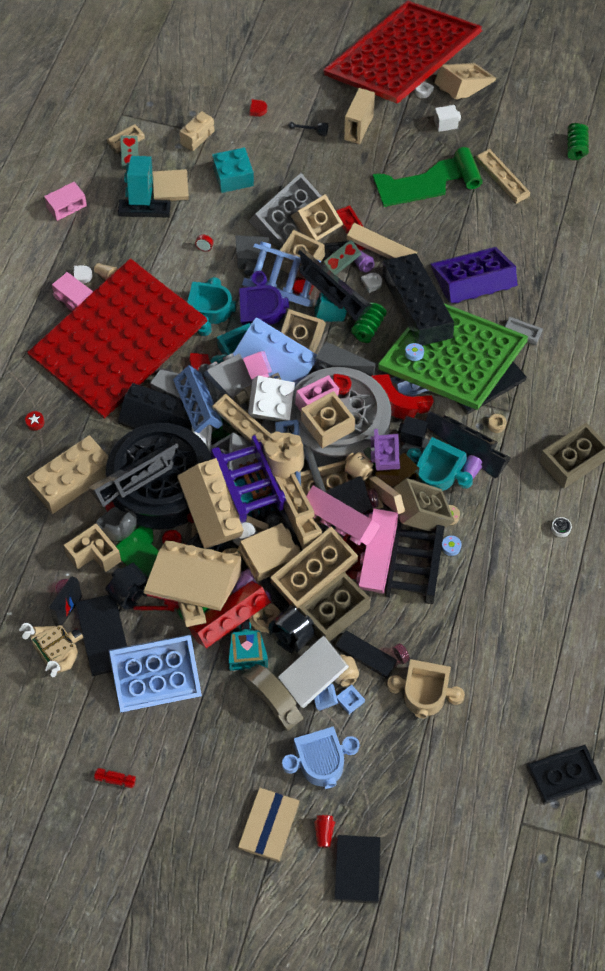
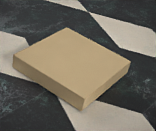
[153,169,189,201]

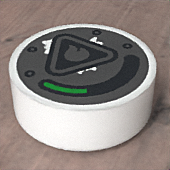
[551,517,572,537]

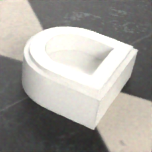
[414,82,434,98]
[74,266,92,284]
[361,273,382,293]

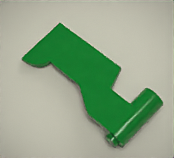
[372,147,483,207]
[116,526,209,621]

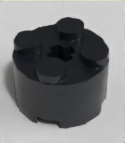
[105,563,149,610]
[268,605,314,653]

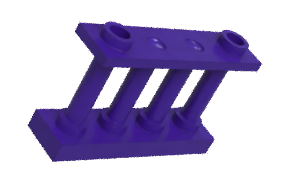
[211,435,286,523]

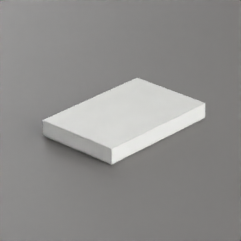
[278,636,349,708]

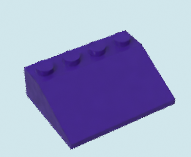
[431,247,518,303]

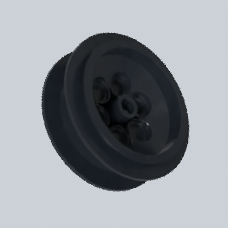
[106,423,211,530]

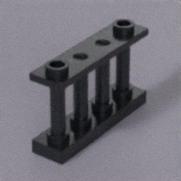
[385,519,445,604]

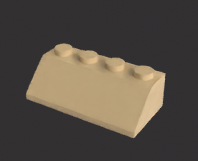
[177,458,244,549]

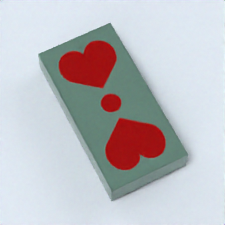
[120,136,138,169]
[323,240,362,275]

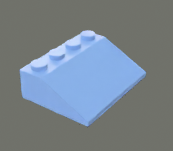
[233,317,317,387]
[108,635,202,712]

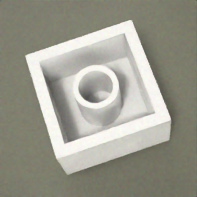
[248,376,295,422]

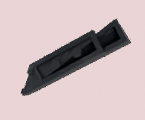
[425,411,511,478]
[88,442,178,507]

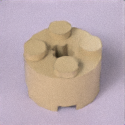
[264,431,304,477]

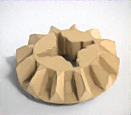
[249,604,280,633]

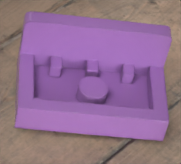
[371,429,400,470]

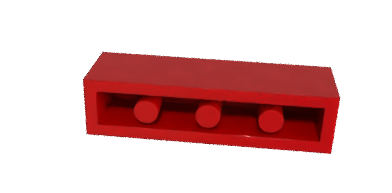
[188,581,271,648]

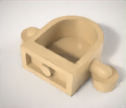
[387,659,465,719]

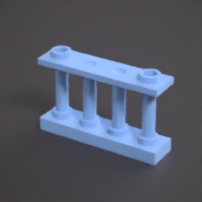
[242,241,325,307]

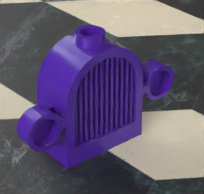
[239,271,289,325]

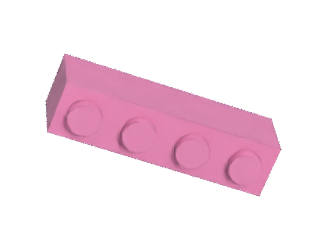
[306,485,381,546]
[356,509,399,593]

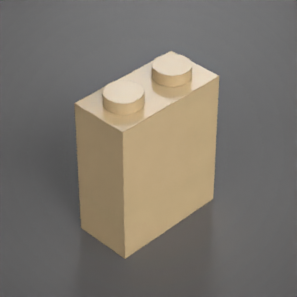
[344,88,375,144]
[238,523,301,582]

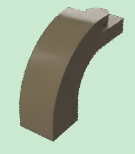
[241,664,304,731]

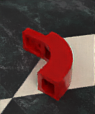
[371,374,434,419]

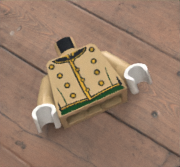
[19,623,83,677]

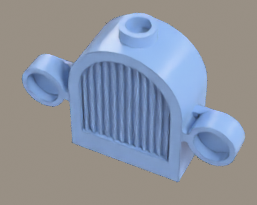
[282,726,359,789]

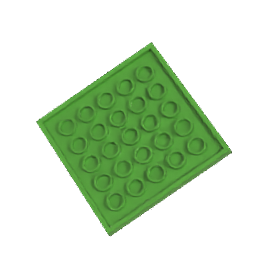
[378,303,528,410]

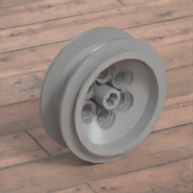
[287,367,391,467]

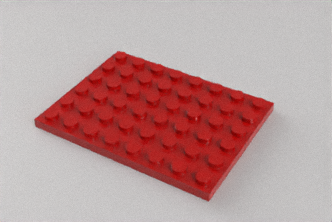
[323,1,482,104]
[27,258,207,419]

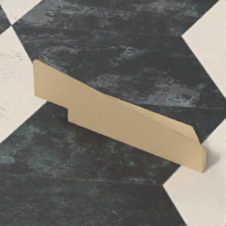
[273,473,322,550]

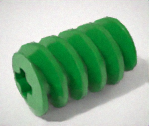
[567,123,589,160]
[352,303,387,343]

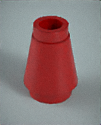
[314,815,335,848]

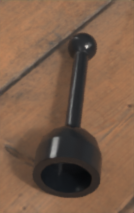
[288,122,329,136]

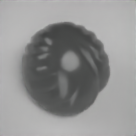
[95,507,137,541]

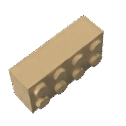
[27,435,108,514]
[270,527,358,611]

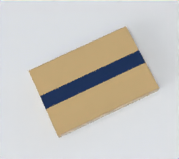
[238,788,300,862]

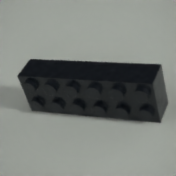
[382,253,454,346]

